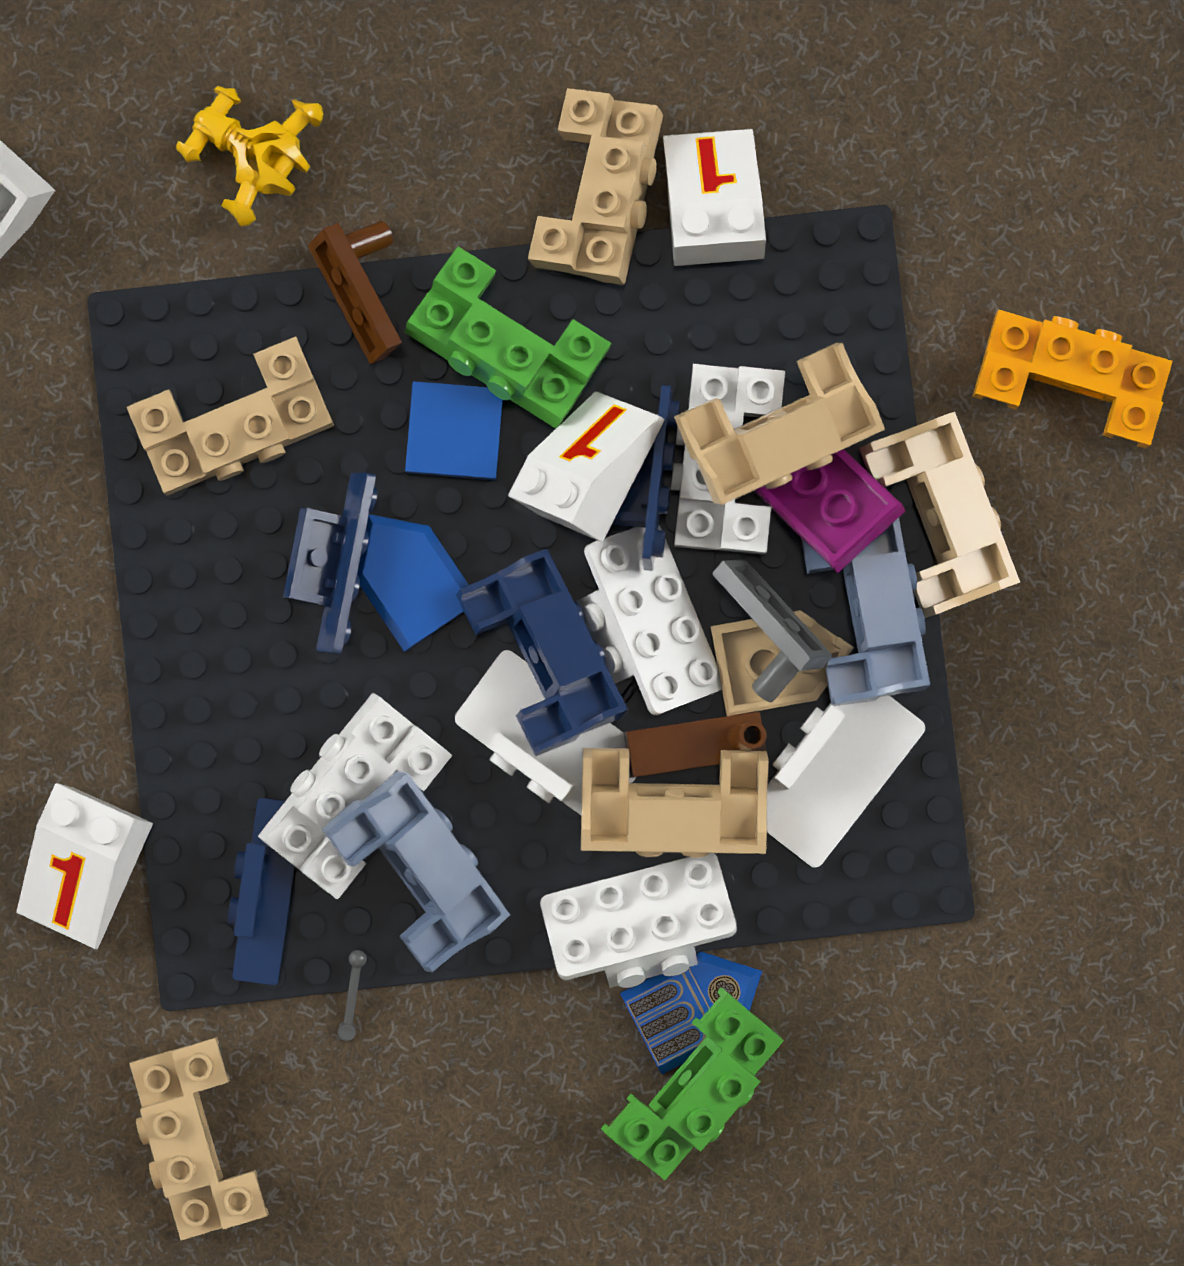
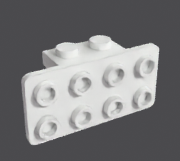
[577,524,722,715]
[455,650,636,815]
[767,696,925,867]
[540,853,737,988]

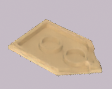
[711,611,854,716]

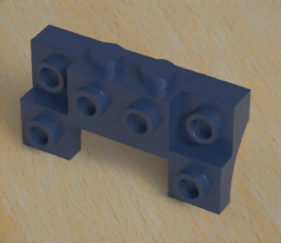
[456,549,628,756]

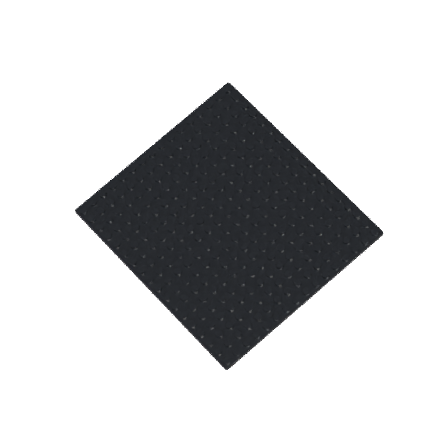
[87,205,975,1011]

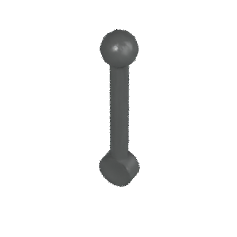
[338,950,367,1041]

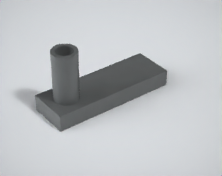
[712,560,833,702]

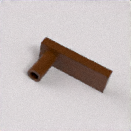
[308,221,402,365]
[624,711,766,778]

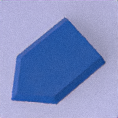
[357,514,469,652]

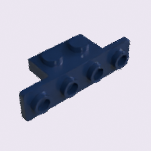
[612,385,680,571]
[283,473,377,654]
[228,798,295,985]

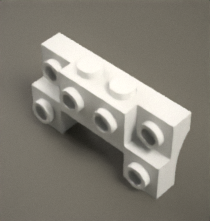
[671,364,785,555]
[258,693,452,900]

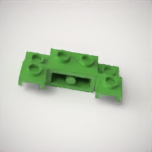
[404,246,611,428]
[601,987,784,1180]

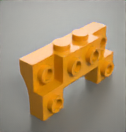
[972,310,1173,448]

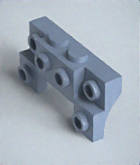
[801,518,930,706]
[322,771,510,973]

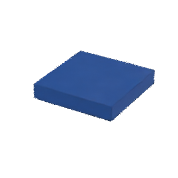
[405,381,503,480]

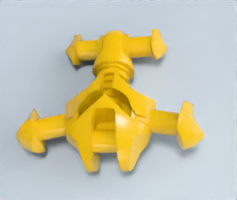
[176,86,323,227]

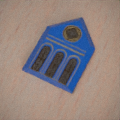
[620,951,762,1074]

